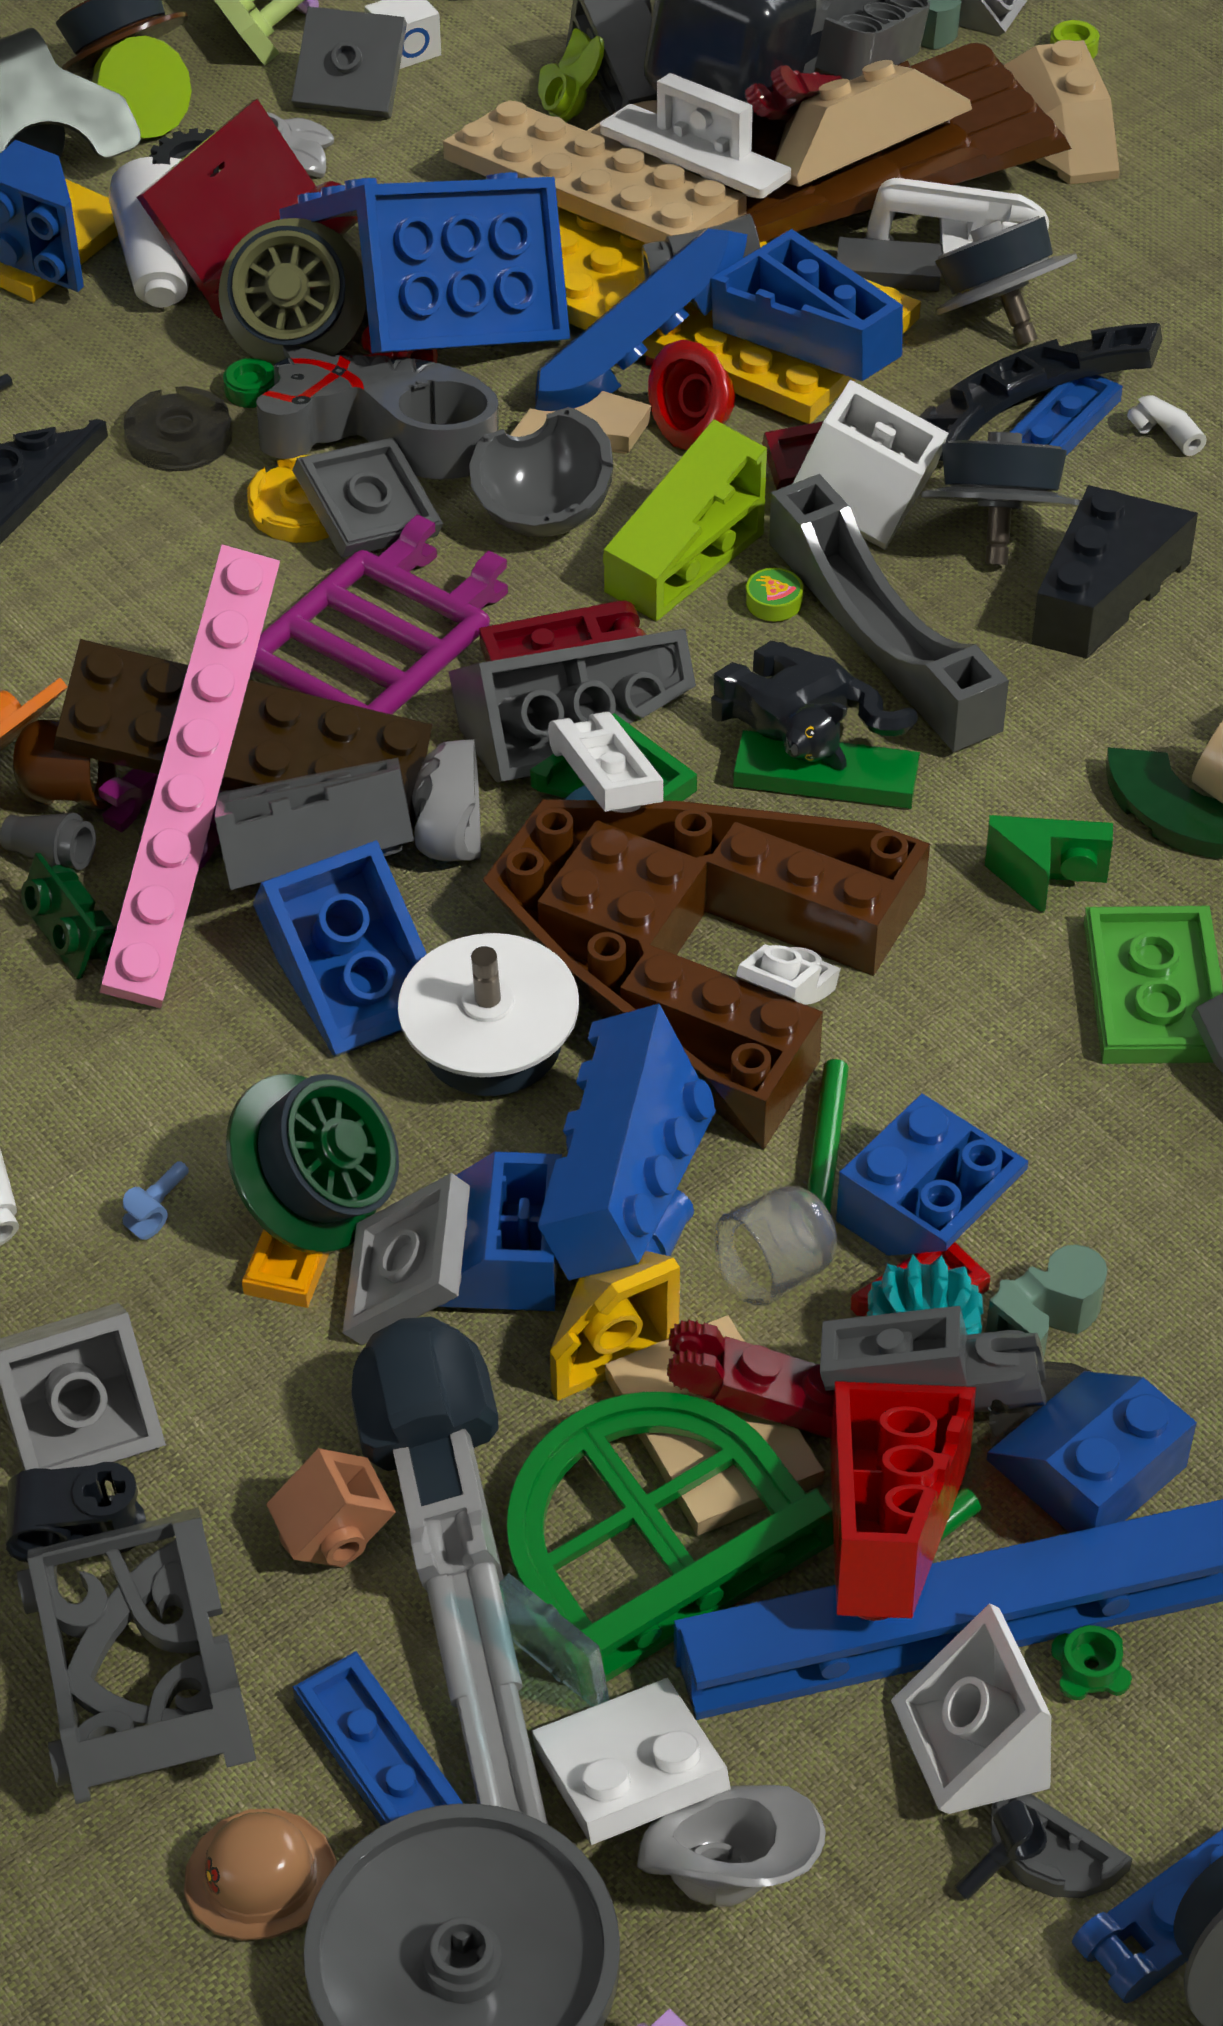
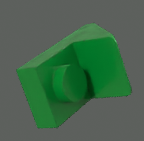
[985,815,1113,912]

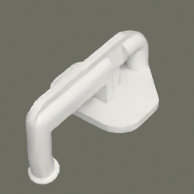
[864,178,1049,254]

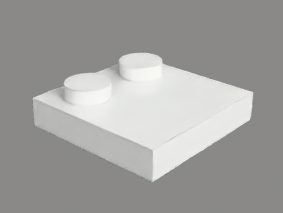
[532,1678,731,1845]

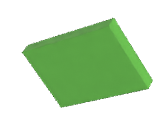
[1084,906,1223,1064]

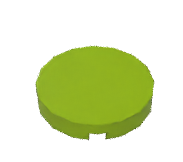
[92,35,192,139]

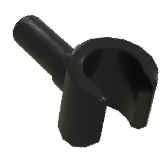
[955,1800,1047,1900]

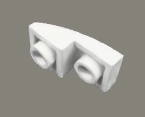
[736,944,841,1005]

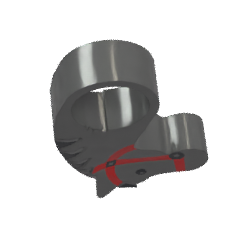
[256,345,499,479]

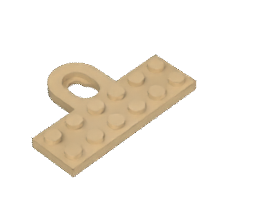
[443,100,746,244]

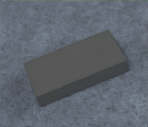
[837,237,942,291]

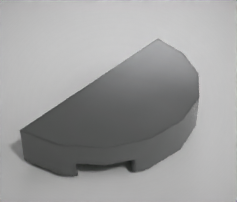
[990,1794,1133,1898]

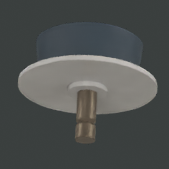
[935,216,1078,346]

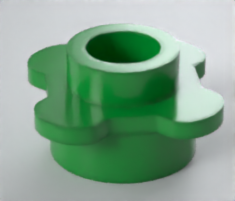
[1051,1625,1132,1700]

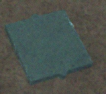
[499,1573,610,1707]

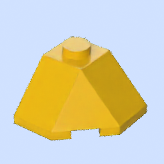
[550,1251,680,1401]

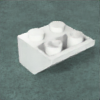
[793,380,949,550]

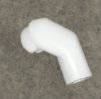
[1127,395,1207,456]

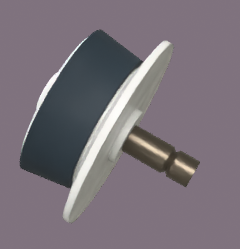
[398,933,579,1096]

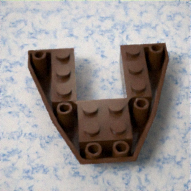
[483,799,930,1150]

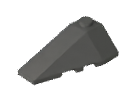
[448,629,696,783]

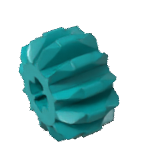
[867,1254,983,1335]

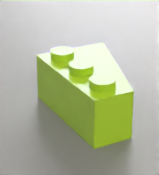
[603,419,767,622]

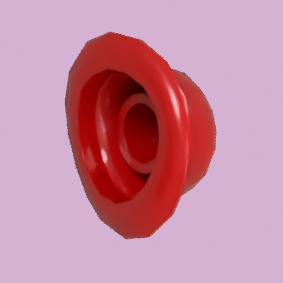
[648,340,735,450]

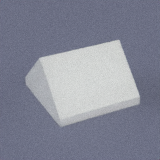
[891,1603,1051,1814]

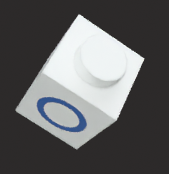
[365,0,441,69]

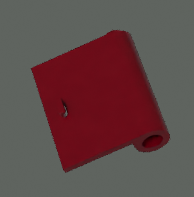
[136,99,358,321]

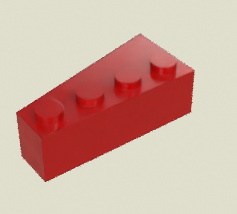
[830,1381,976,1621]

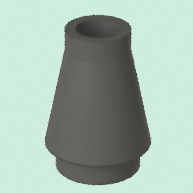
[0,813,96,870]

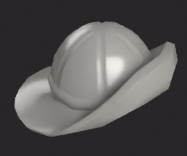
[637,1785,826,1907]

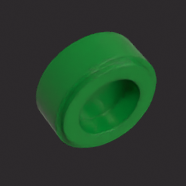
[223,358,275,408]

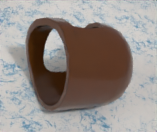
[13,718,117,810]

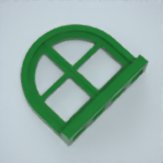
[507,1392,834,1691]

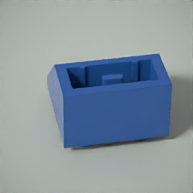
[0,140,84,292]
[836,1093,1028,1256]
[438,1152,562,1311]

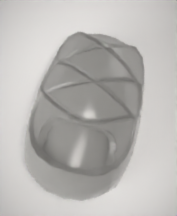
[412,740,481,862]

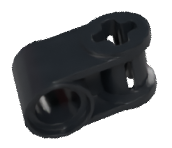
[6,1462,147,1563]

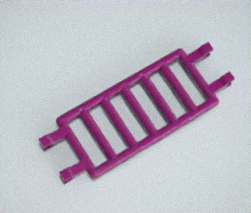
[98,514,508,871]

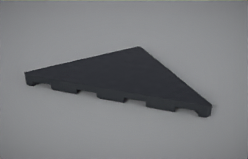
[0,419,108,544]

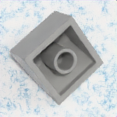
[0,1303,166,1471]

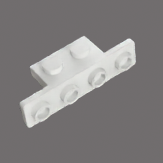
[600,73,791,199]

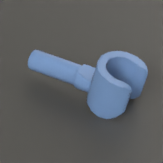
[122,1161,189,1240]

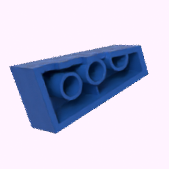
[538,1004,716,1280]

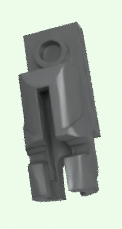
[820,1306,1046,1413]

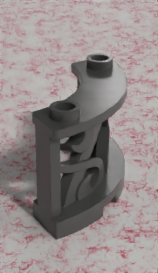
[17,1507,256,1804]

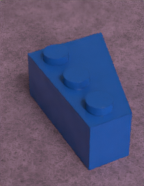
[711,229,903,381]

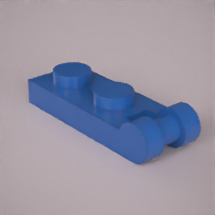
[1072,1829,1223,2003]

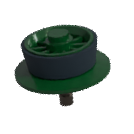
[226,1074,399,1254]

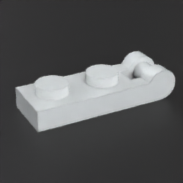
[548,711,664,813]

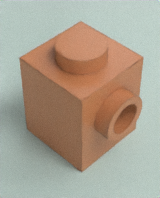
[266,1448,396,1568]

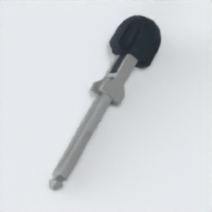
[351,1317,548,1825]

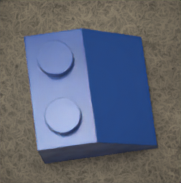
[986,1371,1197,1533]

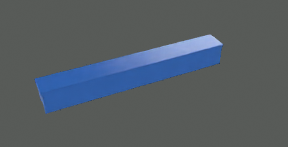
[674,1499,1223,1720]

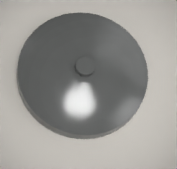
[304,1804,620,2026]

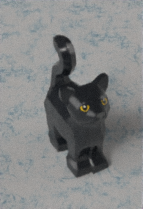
[711,640,918,770]

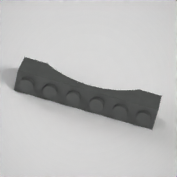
[769,474,1009,752]

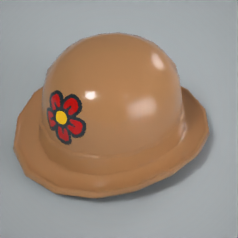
[184,1808,337,1941]

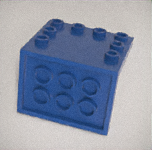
[279,172,570,354]

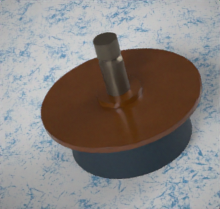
[56,0,189,74]

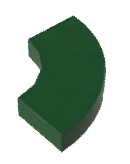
[1106,747,1223,859]

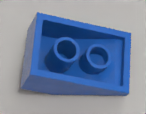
[253,840,427,1058]

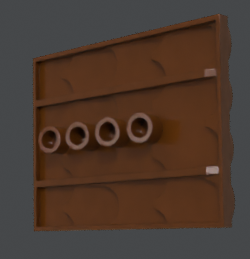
[724,43,1072,242]

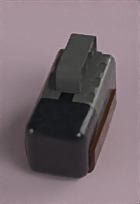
[644,0,930,122]

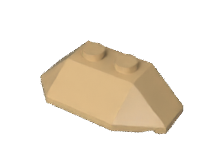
[1004,40,1120,184]
[774,60,972,186]

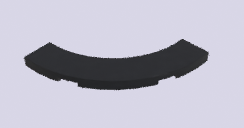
[919,322,1163,461]

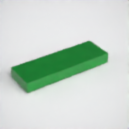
[733,730,920,809]

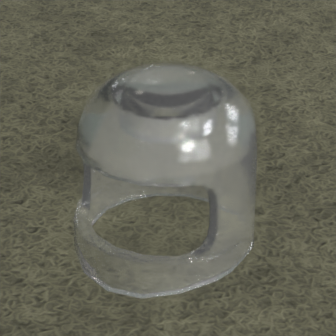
[714,1186,838,1306]

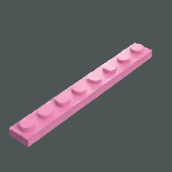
[99,544,280,1009]

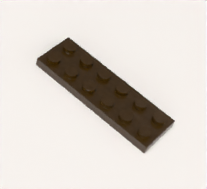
[53,639,432,828]

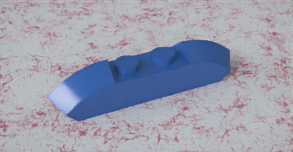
[535,229,748,411]

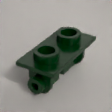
[20,853,117,979]

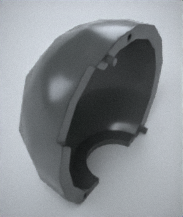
[469,407,613,538]

